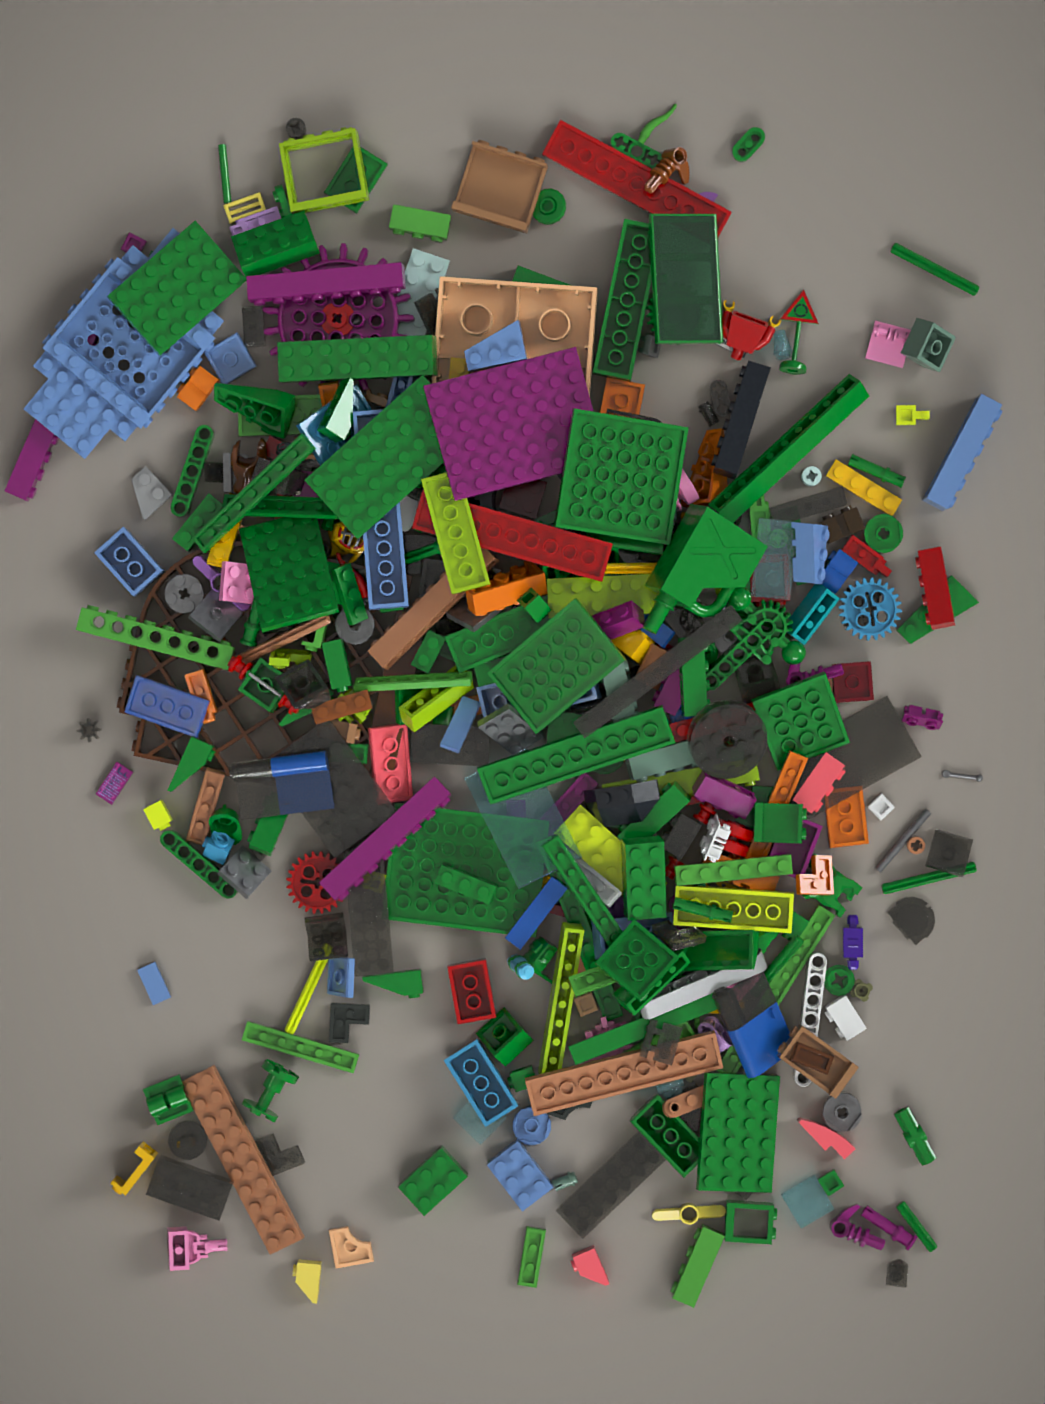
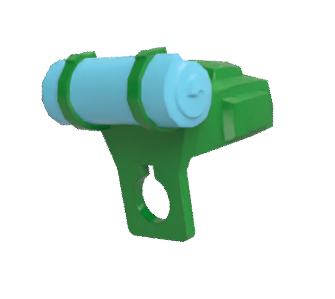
[507,936,558,984]

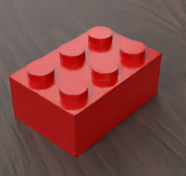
[447,958,496,1024]

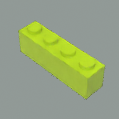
[399,665,474,733]

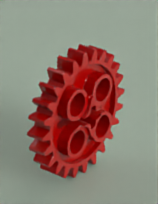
[286,851,344,914]

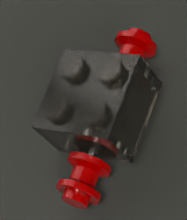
[661,802,717,880]

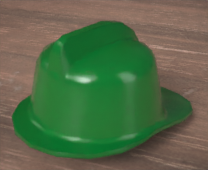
[209,804,242,845]

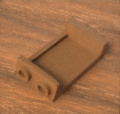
[777,1024,859,1099]

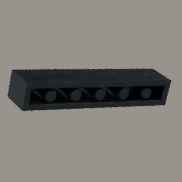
[711,360,771,480]

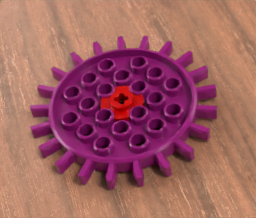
[263,243,415,391]

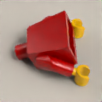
[722,300,781,360]

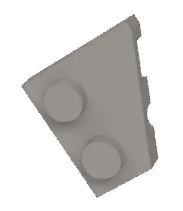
[131,466,173,520]

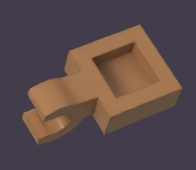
[361,388,388,408]

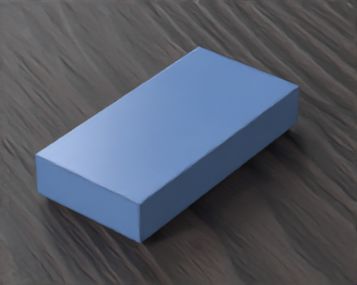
[137,962,171,1005]

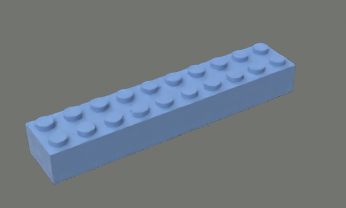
[353,409,409,610]

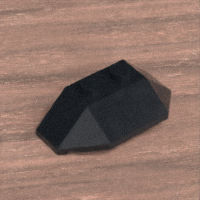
[583,779,660,827]

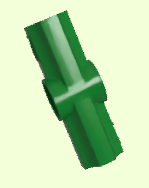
[894,1106,936,1166]

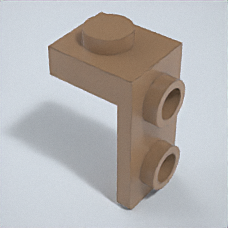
[317,720,361,744]

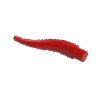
[336,552,368,599]

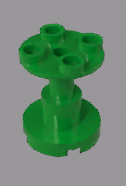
[242,1059,299,1122]

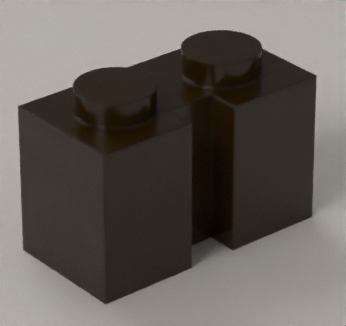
[819,505,866,544]

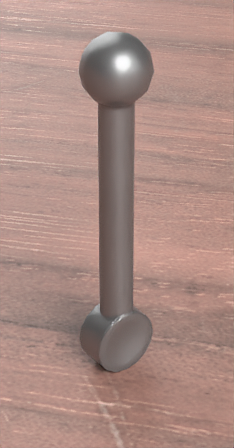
[942,770,983,782]

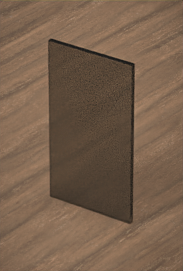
[794,696,922,819]

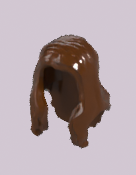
[231,438,267,494]

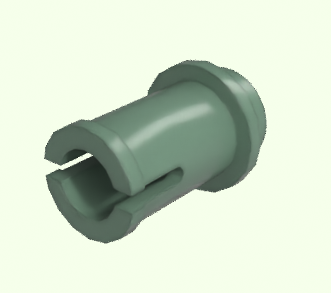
[552,1171,578,1192]

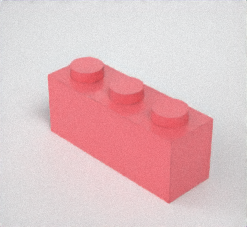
[792,752,846,814]

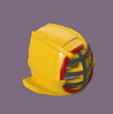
[331,522,364,563]

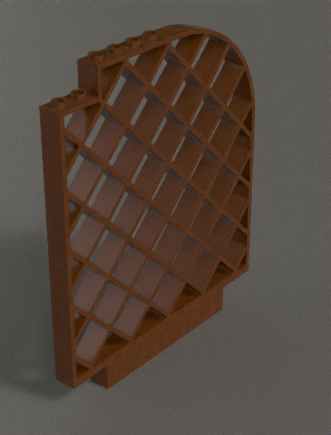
[117,541,424,805]

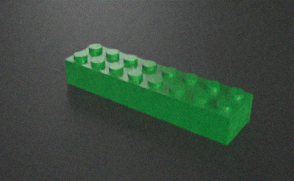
[592,219,663,382]
[277,335,438,383]

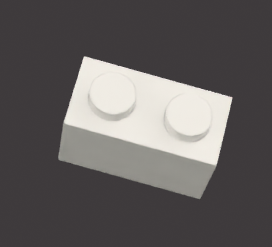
[824,995,867,1041]

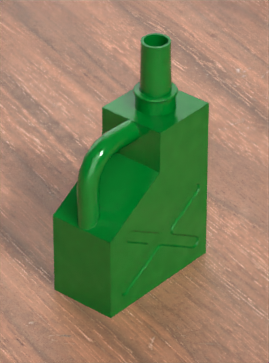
[642,504,768,634]

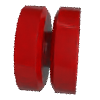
[714,818,754,858]

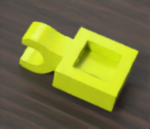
[896,405,930,425]

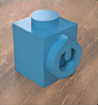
[202,831,235,865]

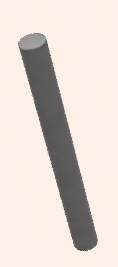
[875,809,931,873]

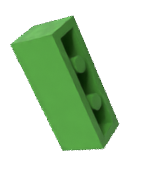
[389,204,451,243]

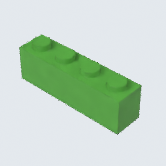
[670,1224,725,1308]

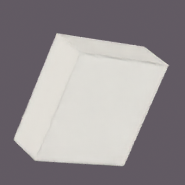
[867,793,895,821]

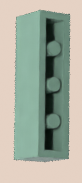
[625,736,708,782]

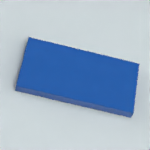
[124,675,210,738]

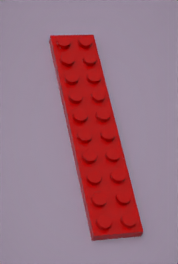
[542,120,732,245]
[412,490,613,582]

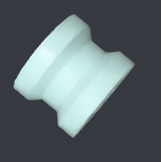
[801,466,822,487]

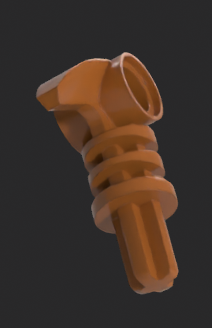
[644,147,689,193]

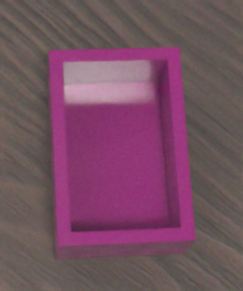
[768,820,823,879]

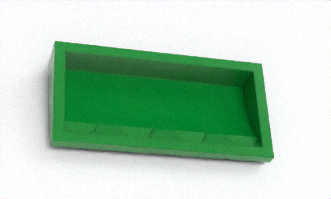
[680,930,759,971]

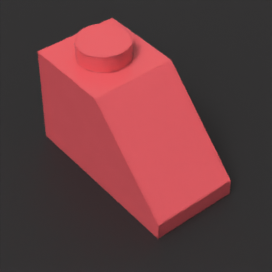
[571,1245,609,1286]

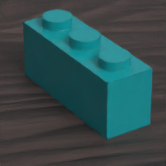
[787,584,840,645]

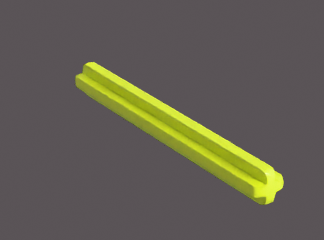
[284,944,333,1034]

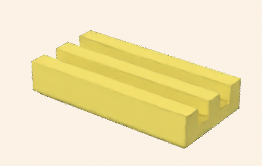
[223,192,266,224]

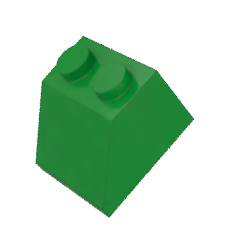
[476,1007,534,1067]

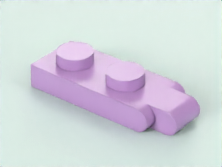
[229,206,281,236]

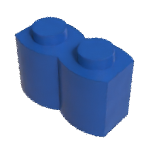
[821,549,858,594]

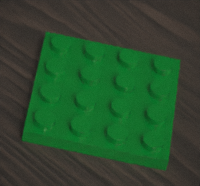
[751,672,850,771]

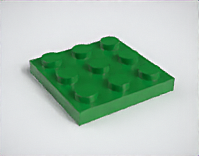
[595,919,679,1002]

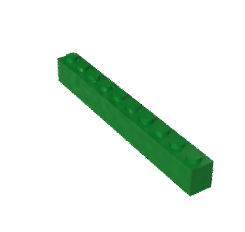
[708,374,869,523]

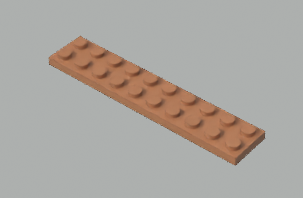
[524,1030,723,1116]
[182,1065,305,1255]

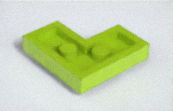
[269,648,312,669]

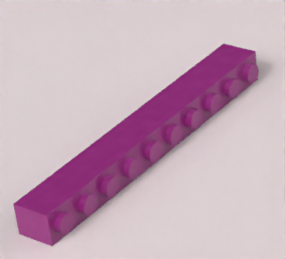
[4,334,99,502]

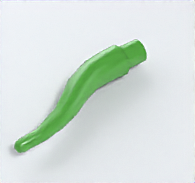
[637,104,677,144]

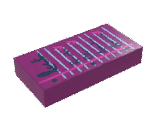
[96,762,134,805]

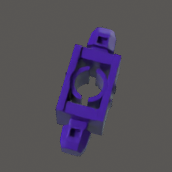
[843,915,863,970]

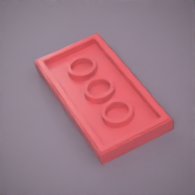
[368,724,413,805]

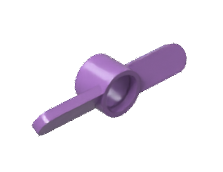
[193,555,250,611]

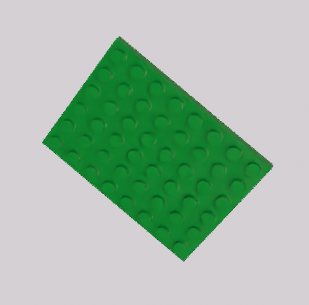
[381,803,550,938]

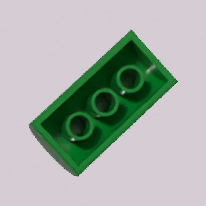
[629,1094,700,1178]

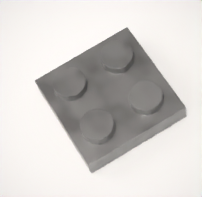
[217,846,272,899]

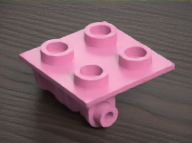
[865,321,911,368]

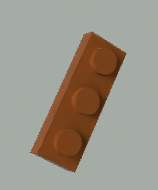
[311,689,373,725]

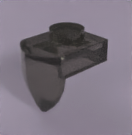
[886,1259,909,1288]

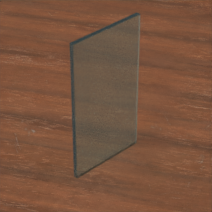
[464,748,582,889]

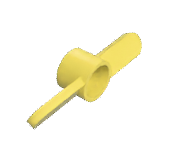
[652,1203,726,1225]

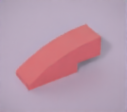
[797,1117,856,1160]

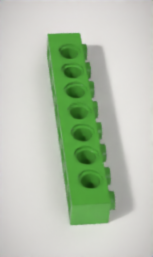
[76,605,235,670]

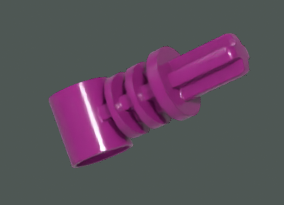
[786,663,844,685]
[830,1204,885,1250]

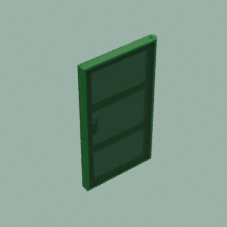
[649,214,723,344]

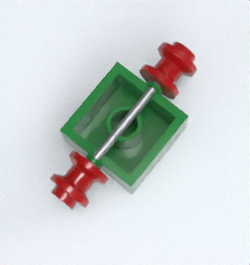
[228,655,303,715]

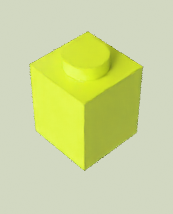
[143,800,173,831]

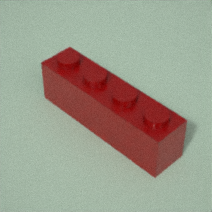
[915,546,956,630]

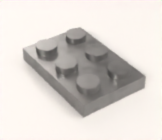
[477,703,544,755]

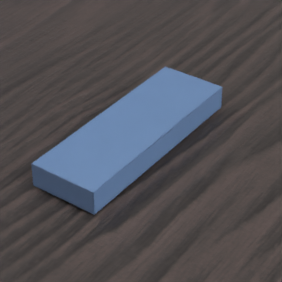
[440,696,480,753]

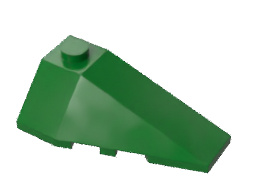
[214,383,295,439]

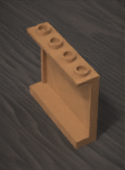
[451,140,548,234]

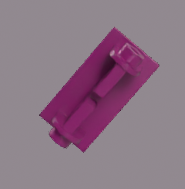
[901,704,943,730]

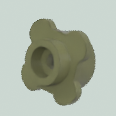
[850,979,873,1002]

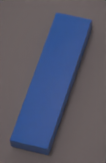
[505,876,568,950]

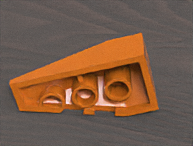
[681,428,728,508]

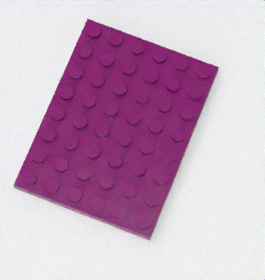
[423,347,594,501]

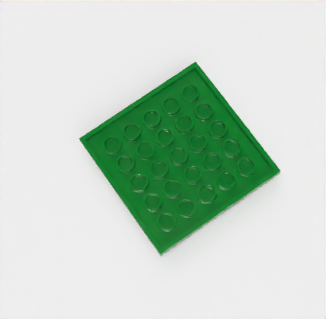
[554,408,689,545]

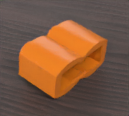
[177,366,220,411]

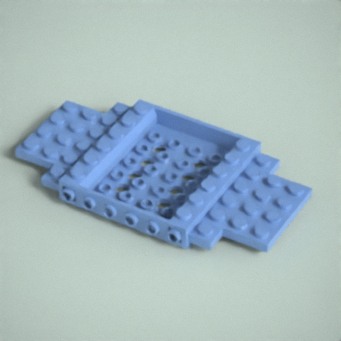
[24,228,224,459]

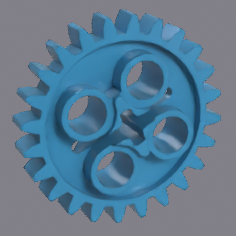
[838,577,902,641]

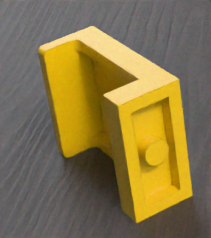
[110,1141,158,1196]

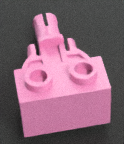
[167,1226,227,1271]

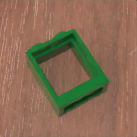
[322,639,353,692]
[724,1200,777,1245]

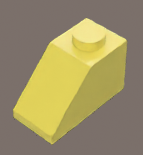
[292,1259,322,1304]

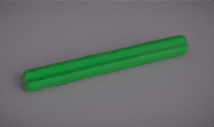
[890,243,979,296]
[881,862,977,894]

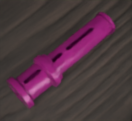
[860,1205,918,1250]

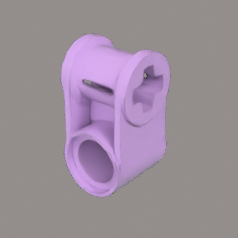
[698,1016,733,1053]

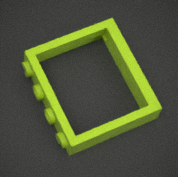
[279,127,370,214]

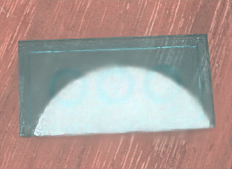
[751,518,796,600]

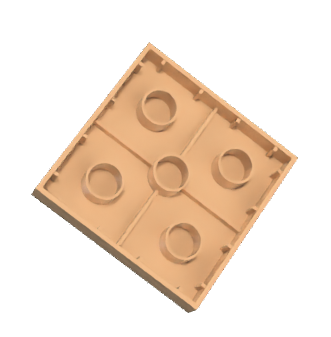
[432,276,598,396]

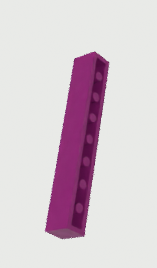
[246,262,406,306]
[319,776,452,901]

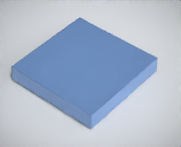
[204,332,257,384]
[327,955,355,998]

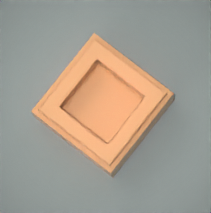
[573,992,599,1017]

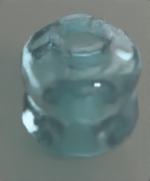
[655,1079,685,1099]

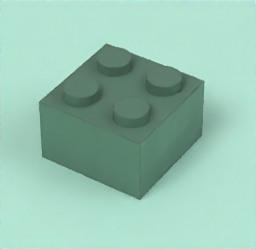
[901,318,956,372]

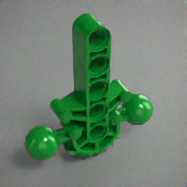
[706,587,806,690]

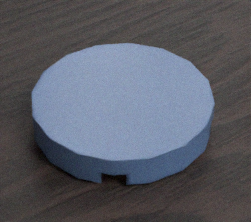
[513,1106,551,1145]

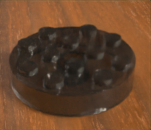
[687,699,767,779]

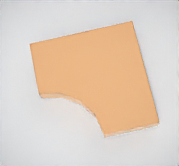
[329,1226,374,1268]

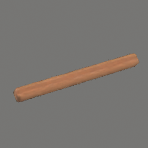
[235,615,331,664]

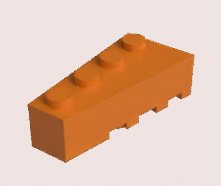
[466,561,547,616]

